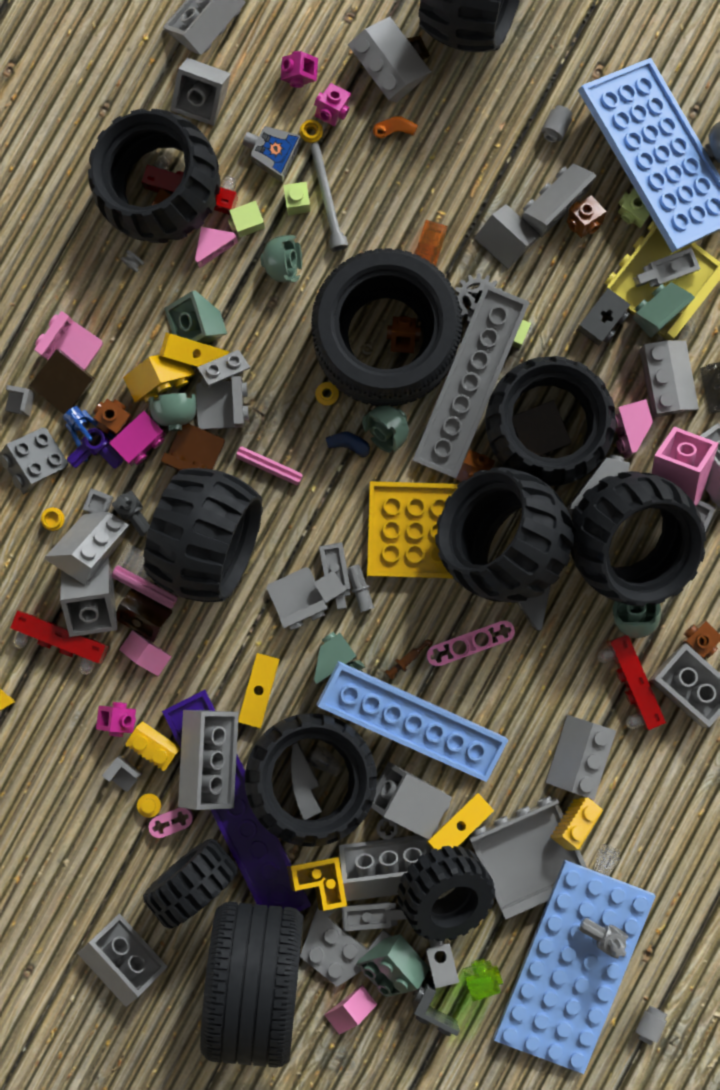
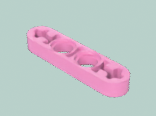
[426,621,515,666]

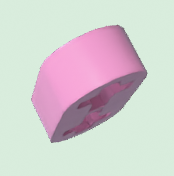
[148,807,194,838]

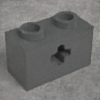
[577,288,630,346]

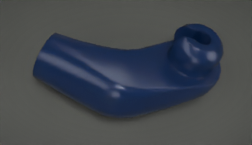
[326,431,370,458]

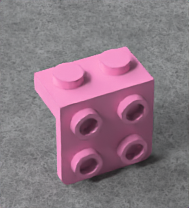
[34,311,103,370]

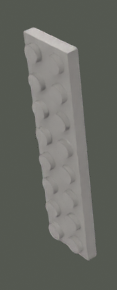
[413,284,530,478]

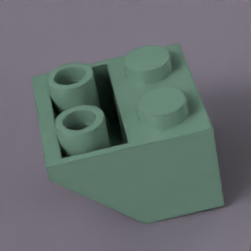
[356,934,430,997]

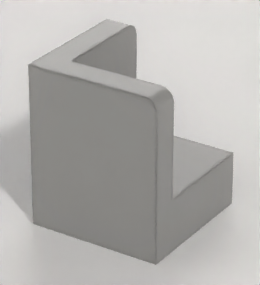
[5,385,35,416]
[102,756,143,792]

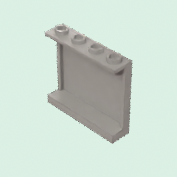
[468,796,587,919]

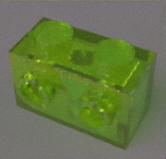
[462,958,503,1001]

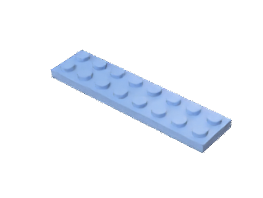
[317,661,508,782]

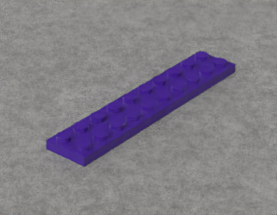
[162,690,312,912]

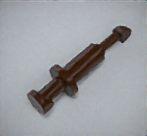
[384,639,433,680]

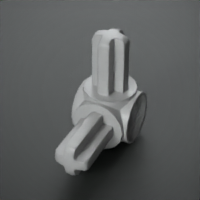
[579,918,629,959]

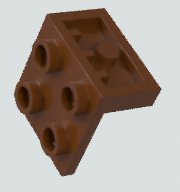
[161,424,225,471]

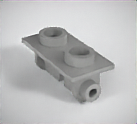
[197,350,250,387]

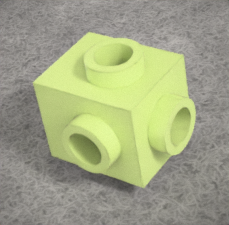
[618,188,650,228]

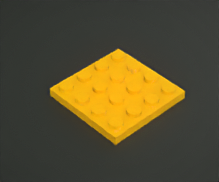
[367,481,459,579]

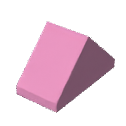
[195,227,238,268]
[119,630,172,676]
[325,984,377,1035]

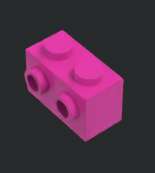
[109,411,166,466]

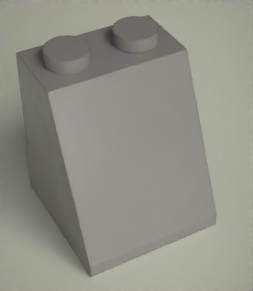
[566,455,630,514]
[60,558,117,637]
[371,761,453,840]

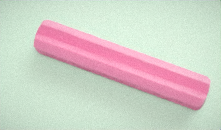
[236,447,303,485]
[112,565,177,608]

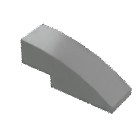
[291,742,322,820]

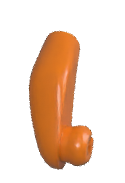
[373,116,418,139]

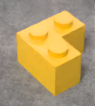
[123,355,195,403]
[287,857,347,911]

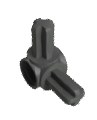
[112,490,150,537]

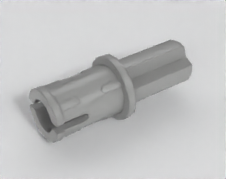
[347,564,375,613]

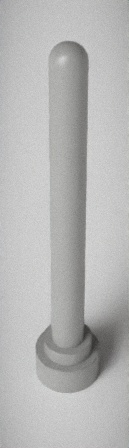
[310,142,349,252]

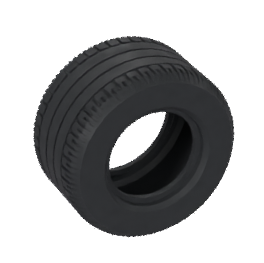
[311,248,462,407]
[200,902,304,1068]

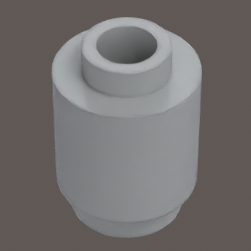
[541,105,572,142]
[635,1006,667,1045]

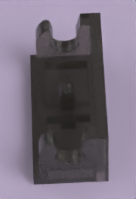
[700,362,720,414]

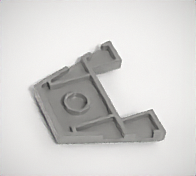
[300,906,392,987]

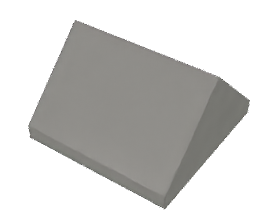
[474,204,540,270]

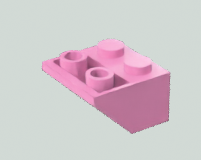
[615,399,653,459]

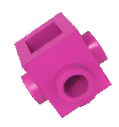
[281,51,318,88]
[314,83,351,127]
[96,702,136,737]

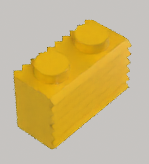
[125,722,181,771]
[551,798,603,851]

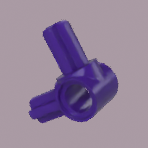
[67,428,124,469]

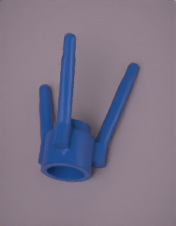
[63,406,116,462]

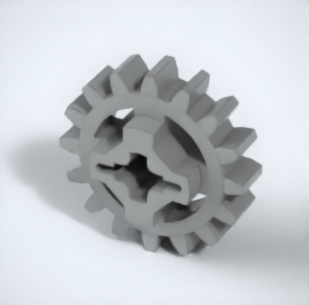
[455,273,503,324]

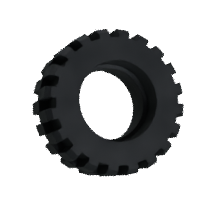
[143,839,238,929]
[397,846,495,941]

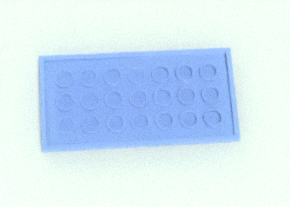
[578,58,720,253]
[493,860,656,1074]

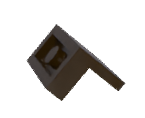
[116,588,172,643]

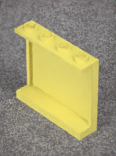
[604,221,720,340]

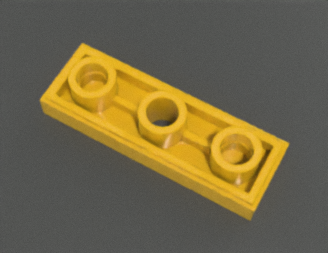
[159,332,229,367]
[238,653,280,728]
[426,793,494,850]

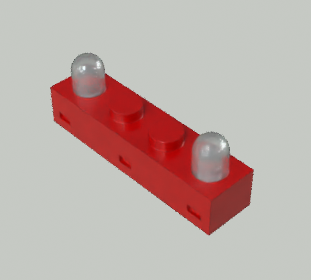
[141,155,238,215]
[10,610,109,675]
[597,634,666,730]

